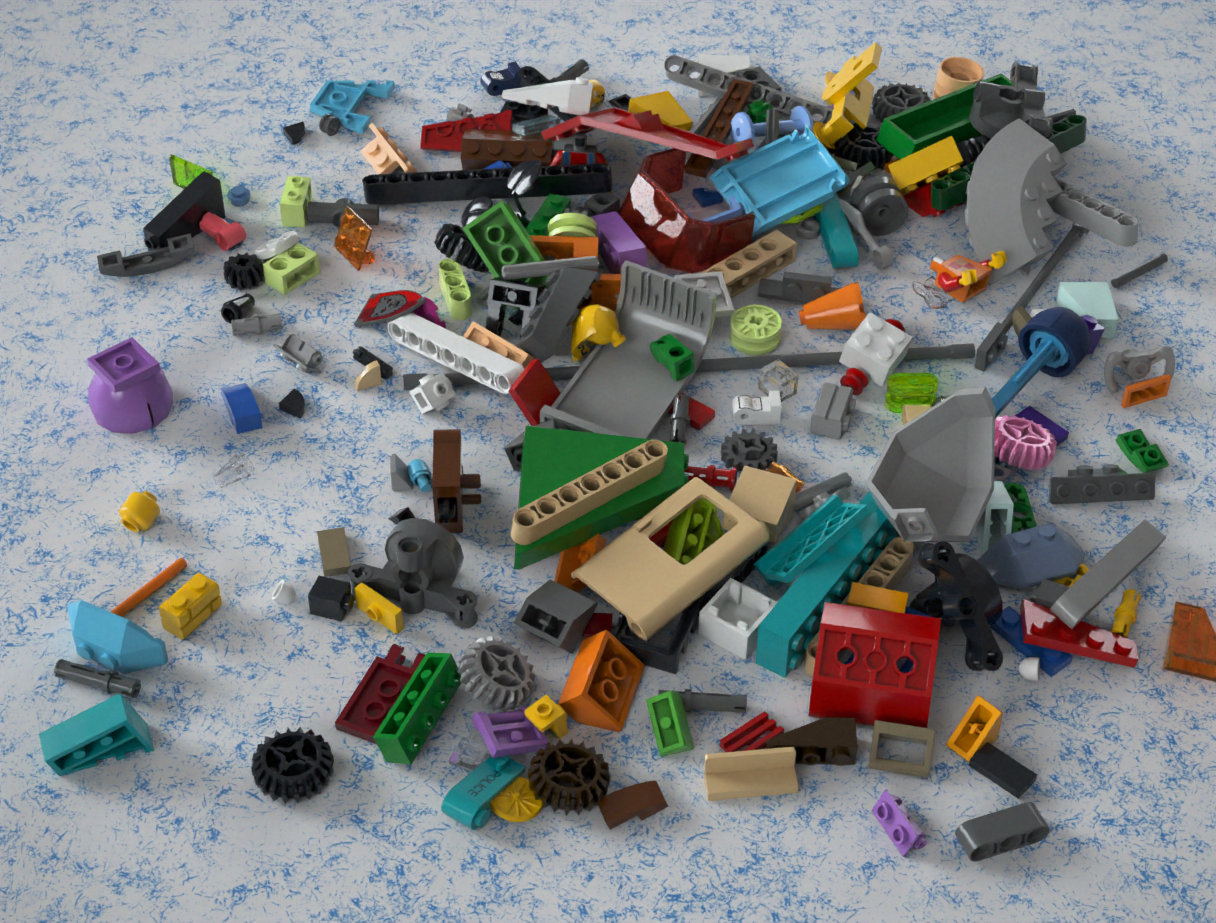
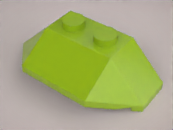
[663,498,724,565]

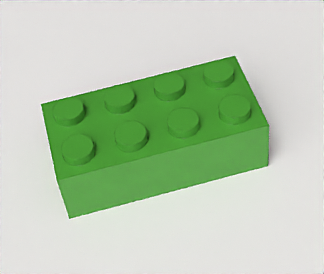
[462,200,549,310]

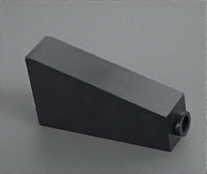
[143,171,226,251]

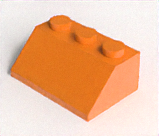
[558,630,645,732]

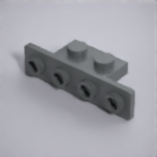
[757,271,839,303]
[1049,464,1156,504]

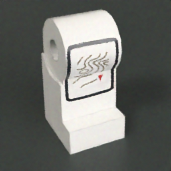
[732,390,781,425]

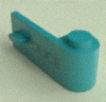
[441,755,526,830]

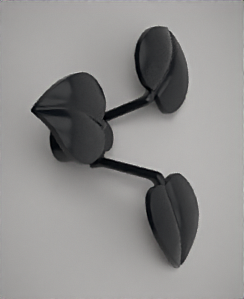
[461,160,543,229]

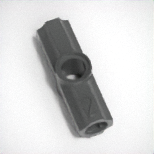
[307,198,379,229]

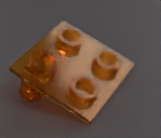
[333,206,375,271]

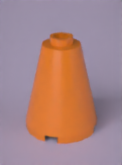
[799,282,866,330]

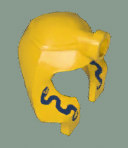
[567,304,626,362]

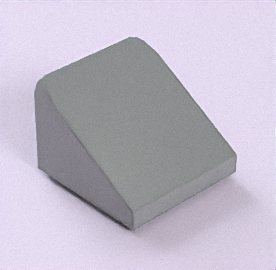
[390,454,413,491]

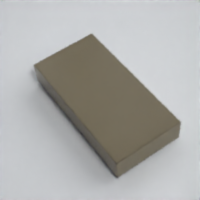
[317,527,351,577]

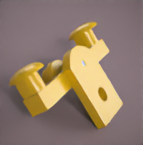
[813,42,882,150]

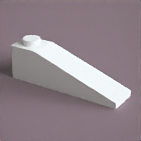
[502,77,593,115]

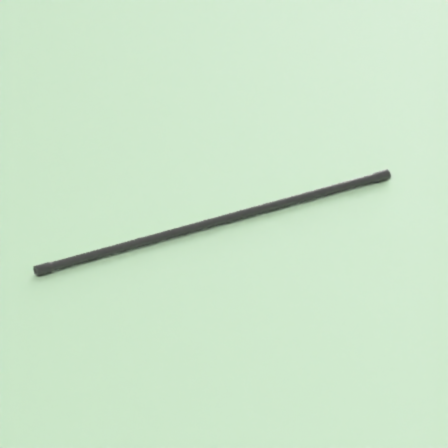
[403,343,975,389]

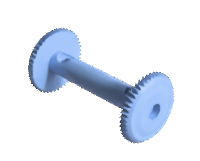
[730,106,814,151]

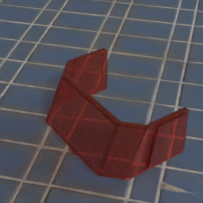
[618,148,755,274]

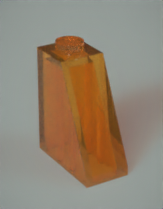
[1162,601,1216,682]

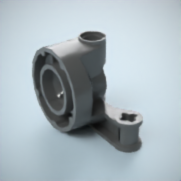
[969,62,1053,139]
[347,518,478,628]

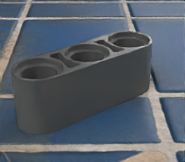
[955,802,1050,862]

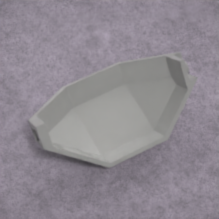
[866,386,995,542]

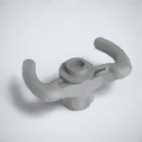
[1104,345,1175,393]

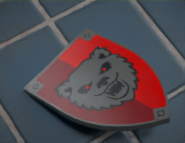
[354,290,426,327]

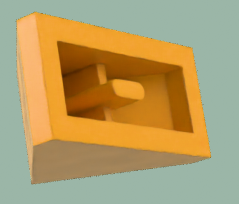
[946,695,1003,762]

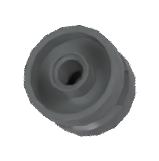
[850,176,909,236]

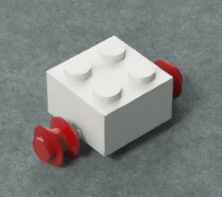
[839,312,913,395]

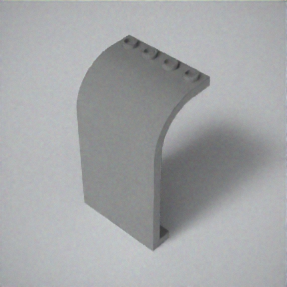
[540,260,717,439]

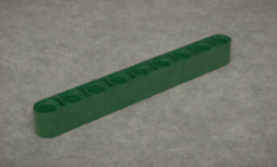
[931,115,1087,210]

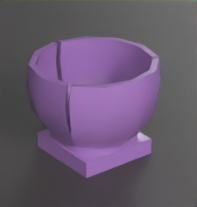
[87,337,173,434]

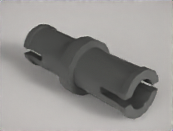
[670,394,690,445]

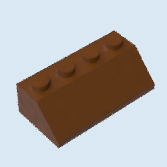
[461,129,554,170]

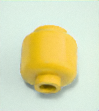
[119,491,160,532]

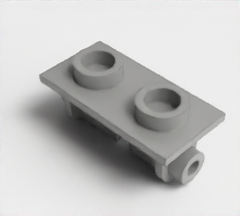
[273,333,323,374]

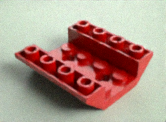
[808,602,941,728]

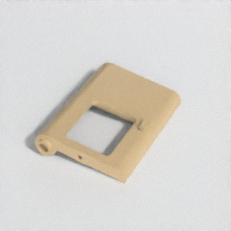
[571,477,770,641]

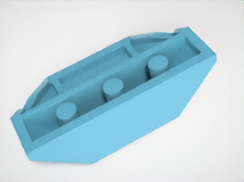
[67,600,169,674]

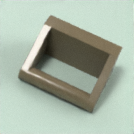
[868,720,935,778]

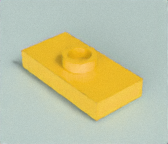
[355,582,404,634]

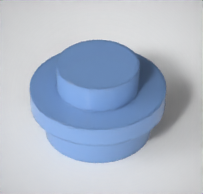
[227,186,251,207]

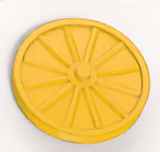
[490,777,542,822]

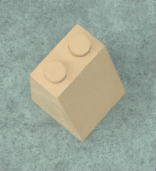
[723,466,797,543]

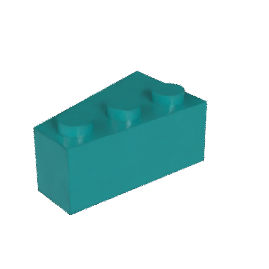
[39,693,154,776]

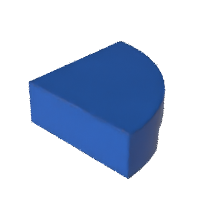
[692,188,723,208]

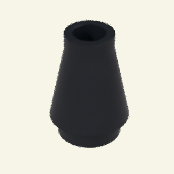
[221,294,255,324]

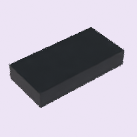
[969,742,1037,799]

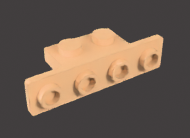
[361,123,417,174]

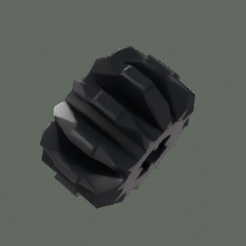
[223,252,264,291]

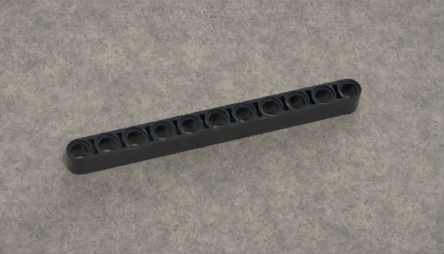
[362,163,613,205]

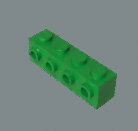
[373,652,461,765]

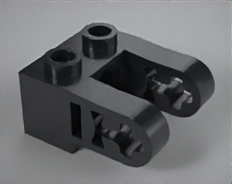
[485,277,546,339]

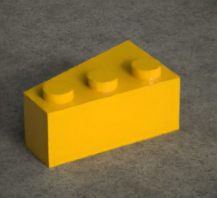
[888,136,963,195]

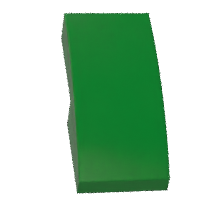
[1115,429,1169,473]

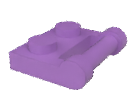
[473,706,548,758]

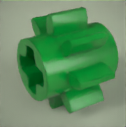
[746,99,773,124]

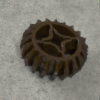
[528,739,610,816]

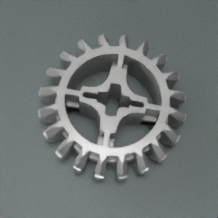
[457,636,536,712]

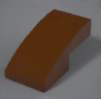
[597,780,669,830]

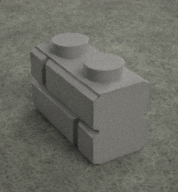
[810,382,856,440]

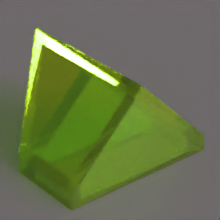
[169,154,213,189]

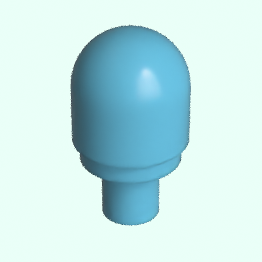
[407,459,431,492]

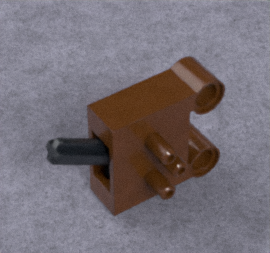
[432,429,481,533]

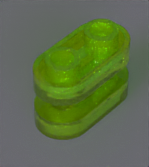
[884,373,939,413]

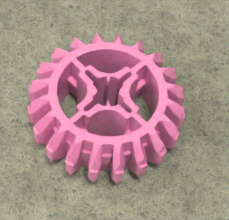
[995,415,1057,470]

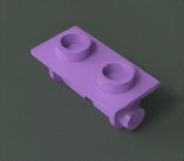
[871,789,927,857]

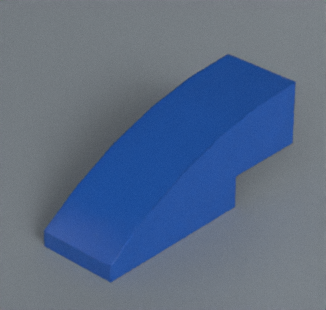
[220,383,263,434]

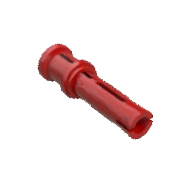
[684,465,737,491]

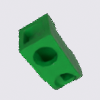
[650,334,695,382]

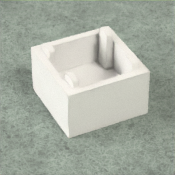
[698,578,778,660]

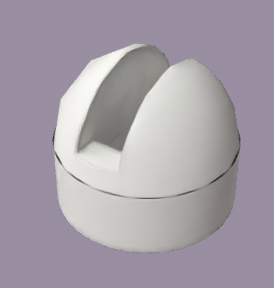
[272,580,296,605]
[1019,657,1040,681]

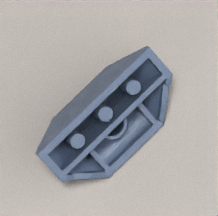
[977,523,1085,588]

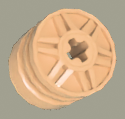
[932,57,985,100]

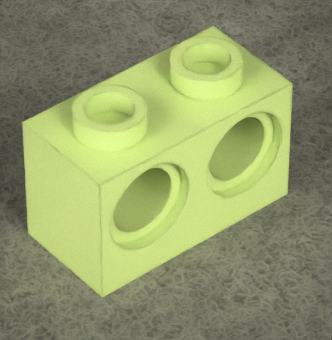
[280,176,313,227]
[263,242,320,295]

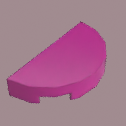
[413,297,446,329]

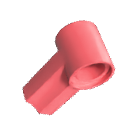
[200,212,246,251]

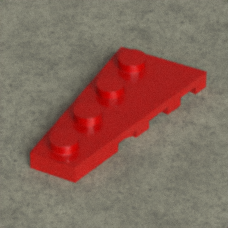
[420,110,513,152]
[1020,599,1138,668]

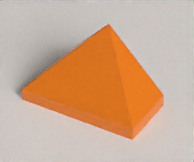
[1121,374,1172,408]

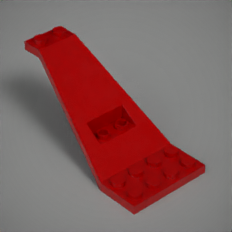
[541,107,754,161]

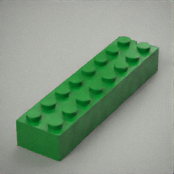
[876,73,1012,160]

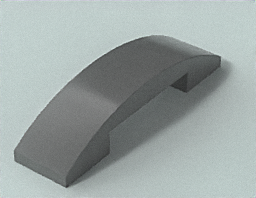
[97,233,195,277]

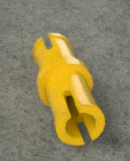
[1110,589,1141,638]

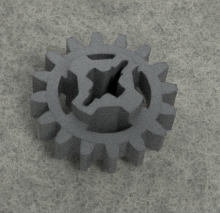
[721,429,778,472]

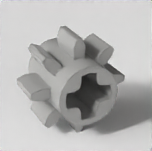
[447,103,474,122]

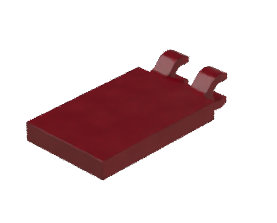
[335,644,425,744]

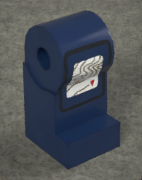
[480,61,522,96]

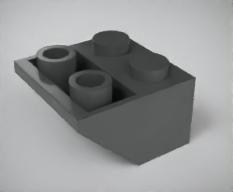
[514,580,598,654]

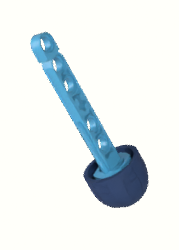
[992,307,1090,419]

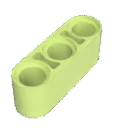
[438,258,472,320]

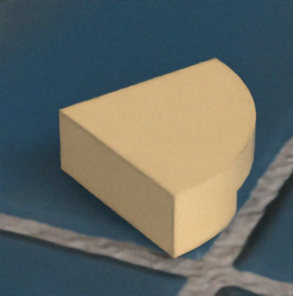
[355,360,382,391]

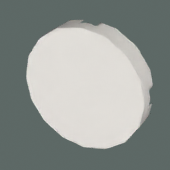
[254,231,300,260]

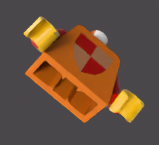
[930,251,1007,303]

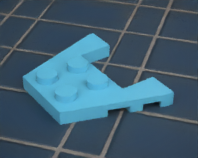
[310,81,395,134]

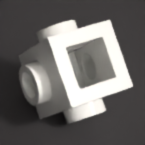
[409,373,456,414]

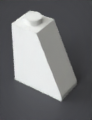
[698,54,754,96]

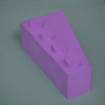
[590,211,647,274]

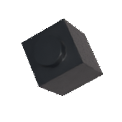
[308,575,354,622]

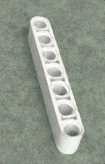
[388,313,525,394]

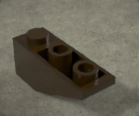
[766,717,858,766]

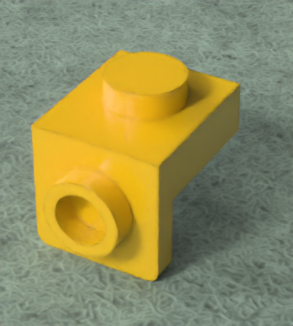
[524,695,568,739]

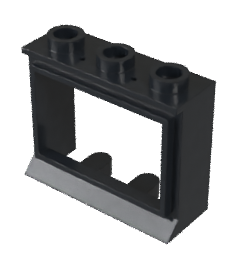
[610,594,705,674]

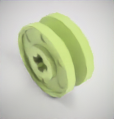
[548,213,598,237]
[730,304,782,355]

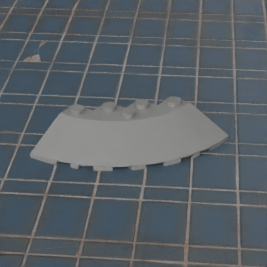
[965,118,1067,286]

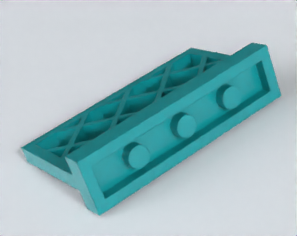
[753,495,871,586]

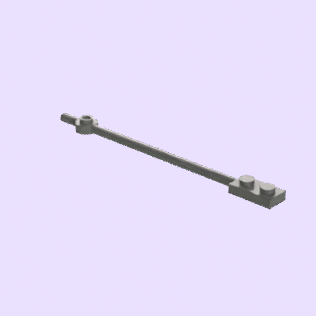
[975,222,1090,372]

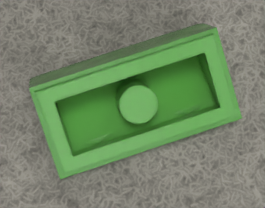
[646,690,694,756]

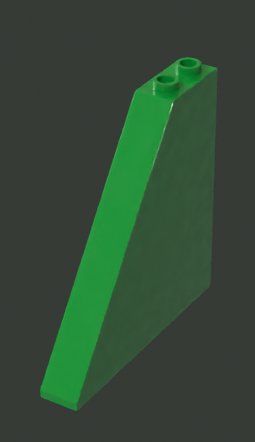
[514,426,689,570]

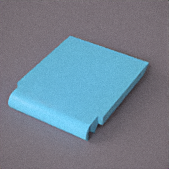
[709,125,849,237]

